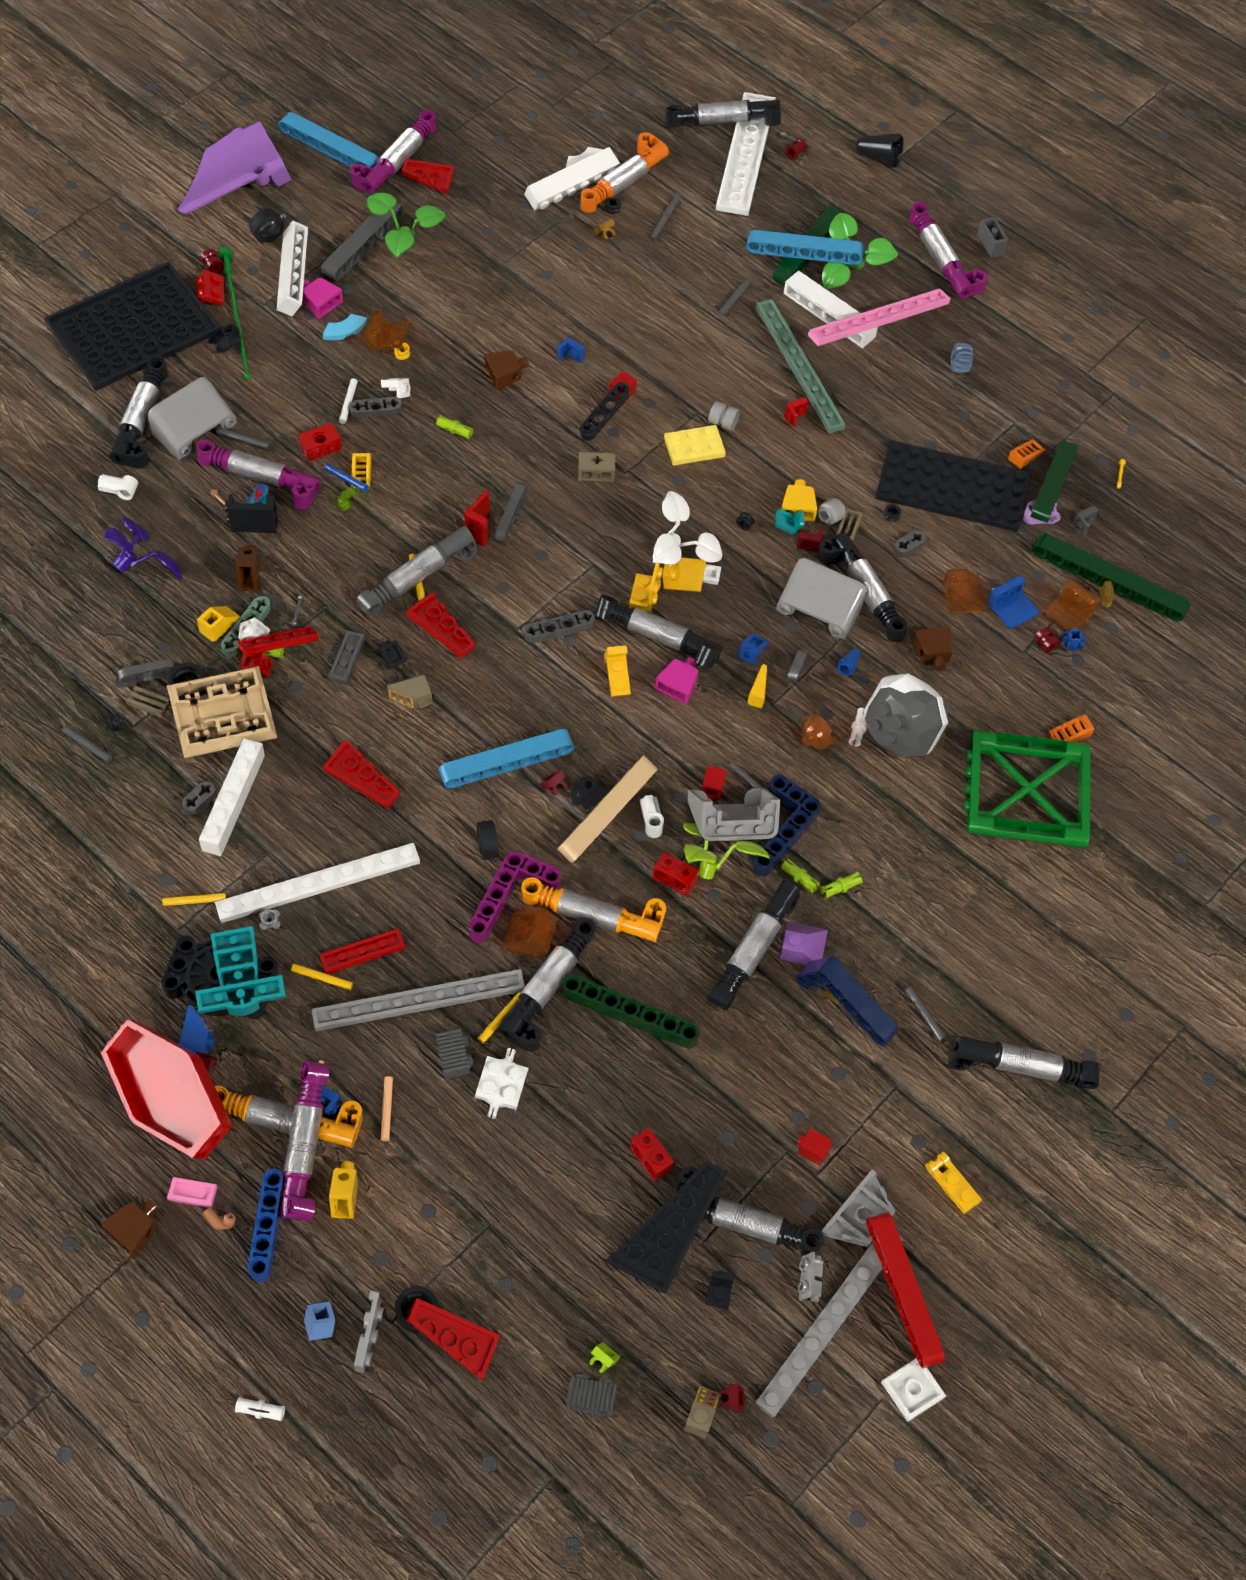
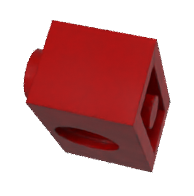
[298,423,342,462]

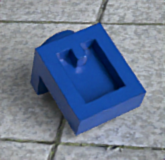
[557,337,585,363]
[738,633,769,665]
[319,1086,342,1119]

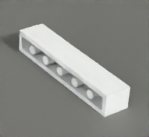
[524,147,620,211]
[277,221,308,316]
[784,271,878,348]
[199,738,265,856]

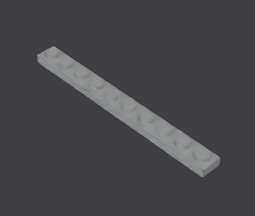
[312,969,525,1032]
[755,1236,903,1419]

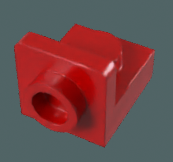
[784,397,808,427]
[239,652,273,678]

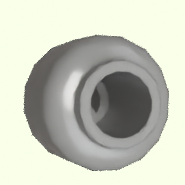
[818,498,846,525]

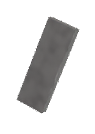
[328,630,366,685]

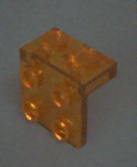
[362,310,412,351]
[1045,578,1101,632]

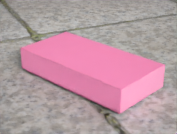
[167,1177,218,1208]

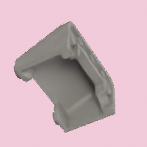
[148,377,237,460]
[776,558,867,640]
[688,788,780,841]

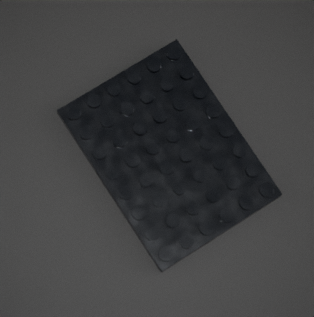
[44,261,222,391]

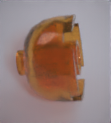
[801,711,838,751]

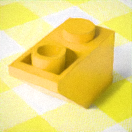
[197,606,240,643]

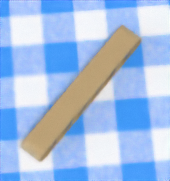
[557,755,658,863]

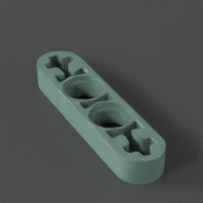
[221,596,271,657]

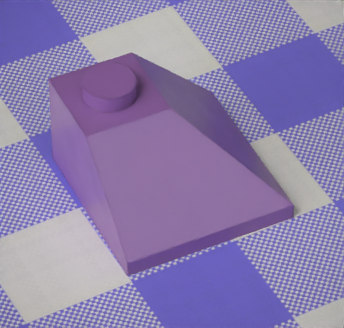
[780,921,828,965]

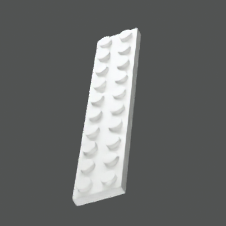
[716,92,776,216]

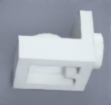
[381,378,411,398]
[238,618,270,640]

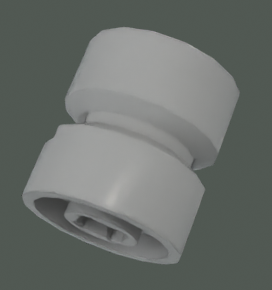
[708,400,740,431]

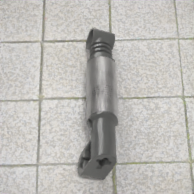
[356,526,477,617]

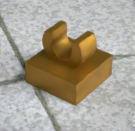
[593,218,616,241]

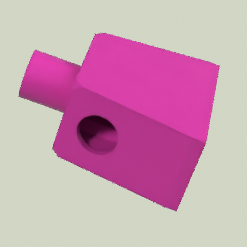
[302,278,343,319]
[655,657,699,705]

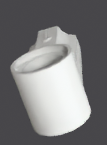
[98,474,138,500]
[640,795,664,838]

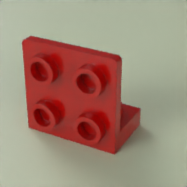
[464,490,490,547]

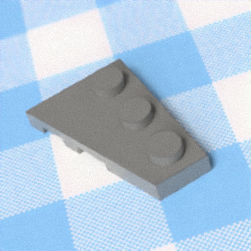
[354,1291,385,1373]

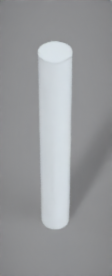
[339,378,358,424]

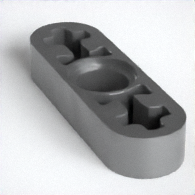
[350,397,402,418]
[118,659,175,686]

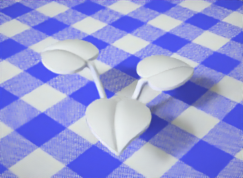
[653,491,722,565]

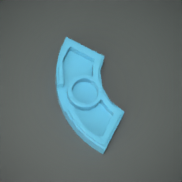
[323,314,368,340]

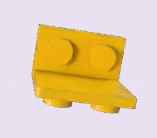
[662,558,706,592]
[629,563,663,612]

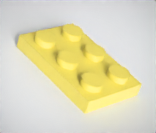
[664,425,726,466]

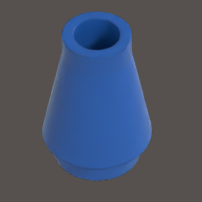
[838,649,861,676]

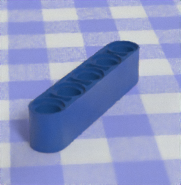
[248,1169,285,1283]

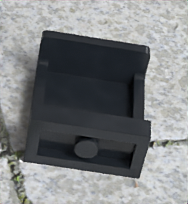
[225,494,278,533]

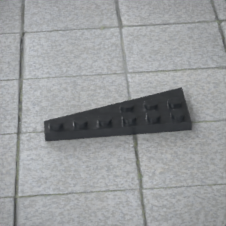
[605,1161,727,1294]

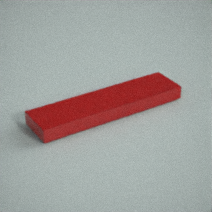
[238,626,319,656]
[319,928,406,974]

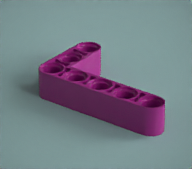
[469,851,561,944]

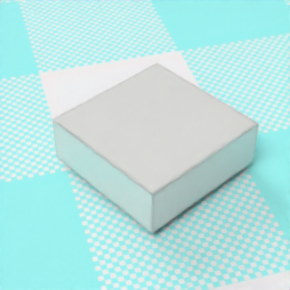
[703,564,721,585]

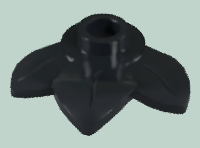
[208,324,241,353]
[570,776,608,813]

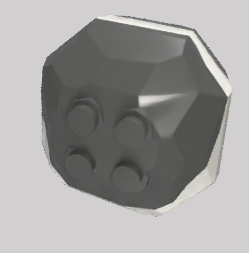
[863,673,949,758]

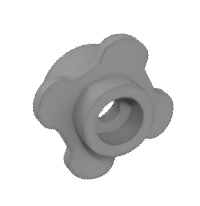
[259,909,280,930]

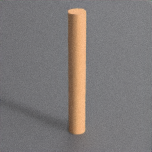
[381,1076,393,1141]

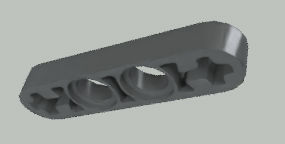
[495,483,527,543]
[523,610,595,643]

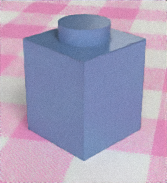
[304,1301,335,1341]

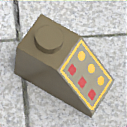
[387,675,433,709]
[684,1385,721,1439]

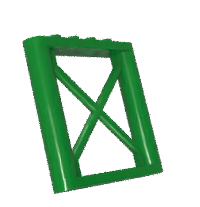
[964,729,1090,848]

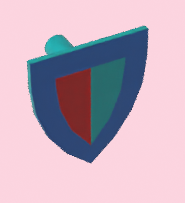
[247,483,268,504]

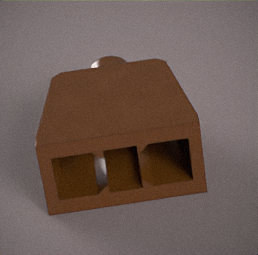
[485,350,529,390]
[235,545,261,591]
[912,626,953,671]
[101,1200,159,1258]

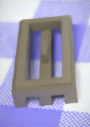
[836,508,863,542]
[126,686,171,717]

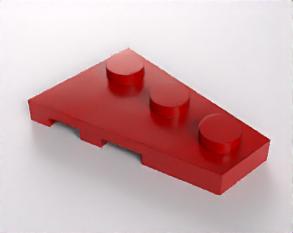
[402,159,454,195]

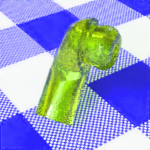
[338,486,358,511]

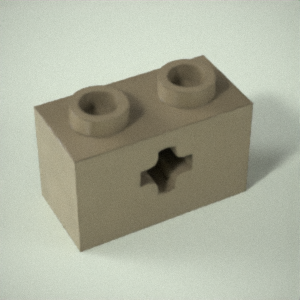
[578,452,615,482]

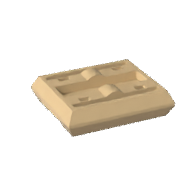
[167,666,277,758]

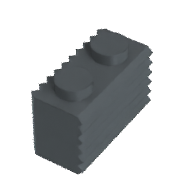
[977,217,1009,258]
[435,1028,473,1079]
[566,1374,617,1417]

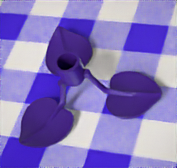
[104,517,181,579]

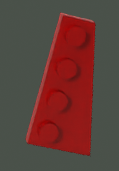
[406,592,476,659]
[323,739,400,809]
[406,1298,500,1380]

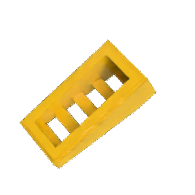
[351,453,372,489]
[748,664,767,709]

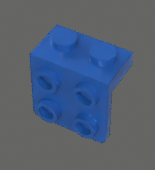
[987,575,1039,629]

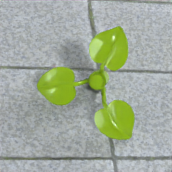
[683,823,770,879]

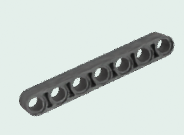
[321,202,405,281]

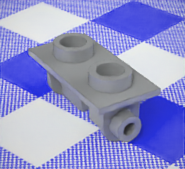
[798,1252,823,1302]

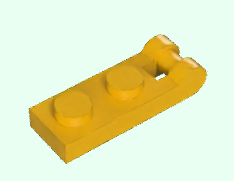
[925,1152,982,1214]

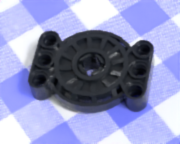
[161,935,278,1019]

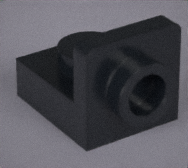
[376,640,407,670]
[706,1271,734,1309]

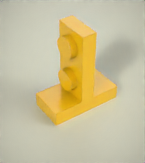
[604,645,631,697]

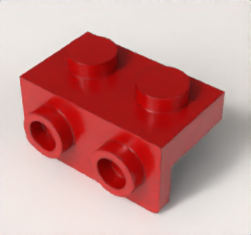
[195,269,224,306]

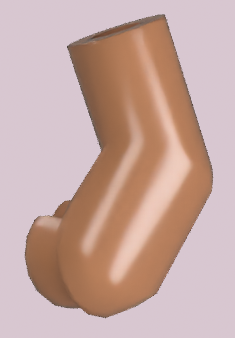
[202,1208,236,1230]

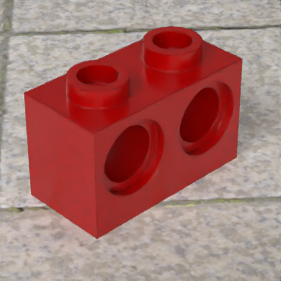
[652,852,699,897]
[630,1127,674,1182]

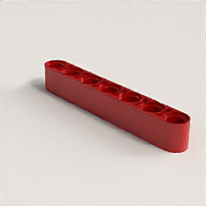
[866,1212,945,1369]

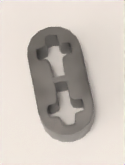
[894,531,926,557]
[787,649,808,683]
[182,781,216,815]

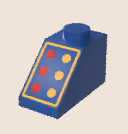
[179,1005,215,1053]

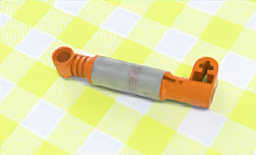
[580,132,669,213]

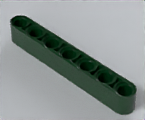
[772,205,845,286]
[1030,440,1079,523]
[562,975,699,1049]

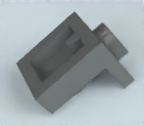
[1072,506,1098,537]

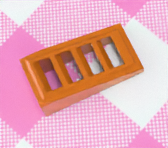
[1008,439,1046,470]
[1048,714,1094,742]

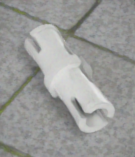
[848,708,867,747]
[235,1397,285,1421]

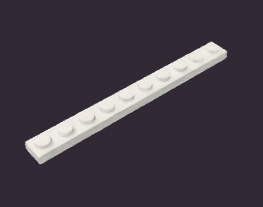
[215,843,420,923]

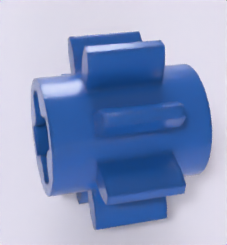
[1061,628,1087,653]

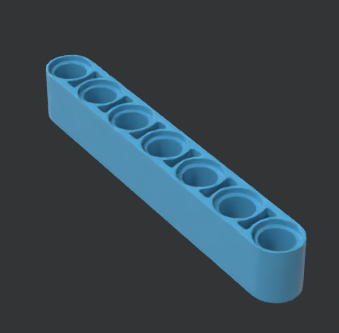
[278,112,379,168]
[746,230,865,265]
[438,729,574,789]

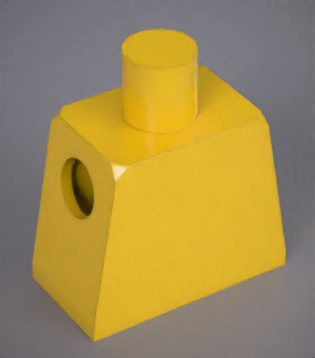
[782,479,817,522]
[329,1161,358,1219]

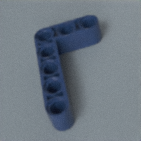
[753,775,821,877]
[796,957,898,1046]

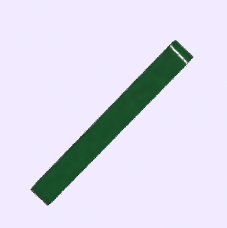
[1032,533,1191,622]

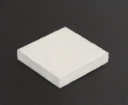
[881,1359,946,1422]

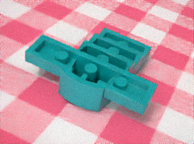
[195,926,286,1016]

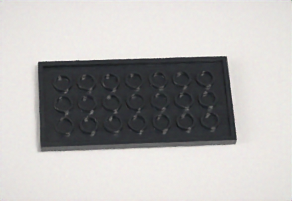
[875,440,1030,532]

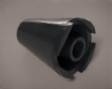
[856,133,904,168]

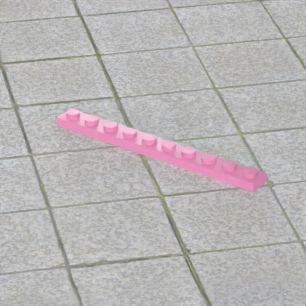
[808,288,951,346]

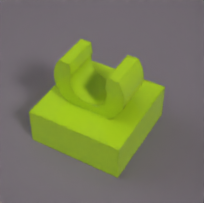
[590,1342,620,1373]

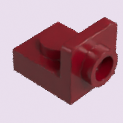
[796,527,825,553]

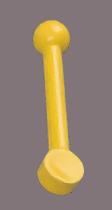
[1116,459,1126,489]

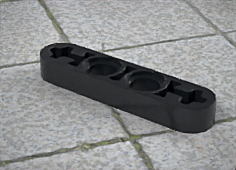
[579,382,630,441]

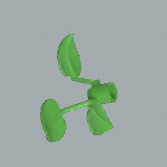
[367,193,446,258]
[822,213,898,290]

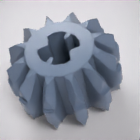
[950,343,974,373]

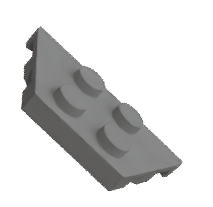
[821,1169,896,1247]

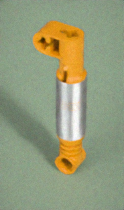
[521,877,666,943]
[215,1086,363,1148]

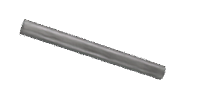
[649,193,682,242]

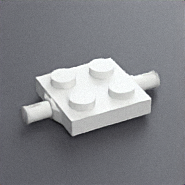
[475,1048,528,1119]

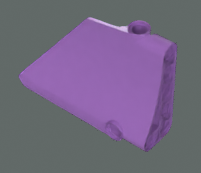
[178,121,292,214]

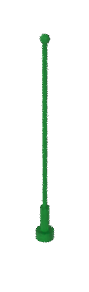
[218,247,251,380]

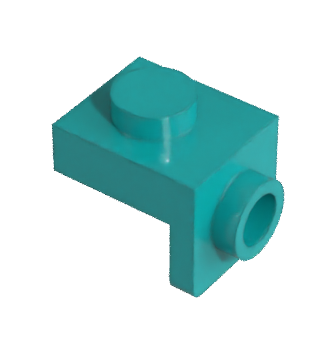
[775,509,805,534]

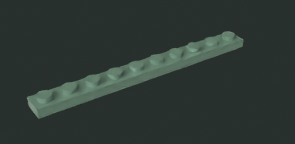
[756,299,846,434]

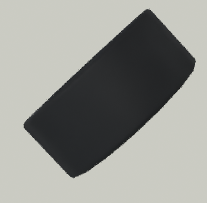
[249,209,284,243]
[168,663,205,700]
[476,820,499,860]
[395,1286,439,1333]

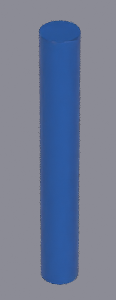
[325,464,369,492]

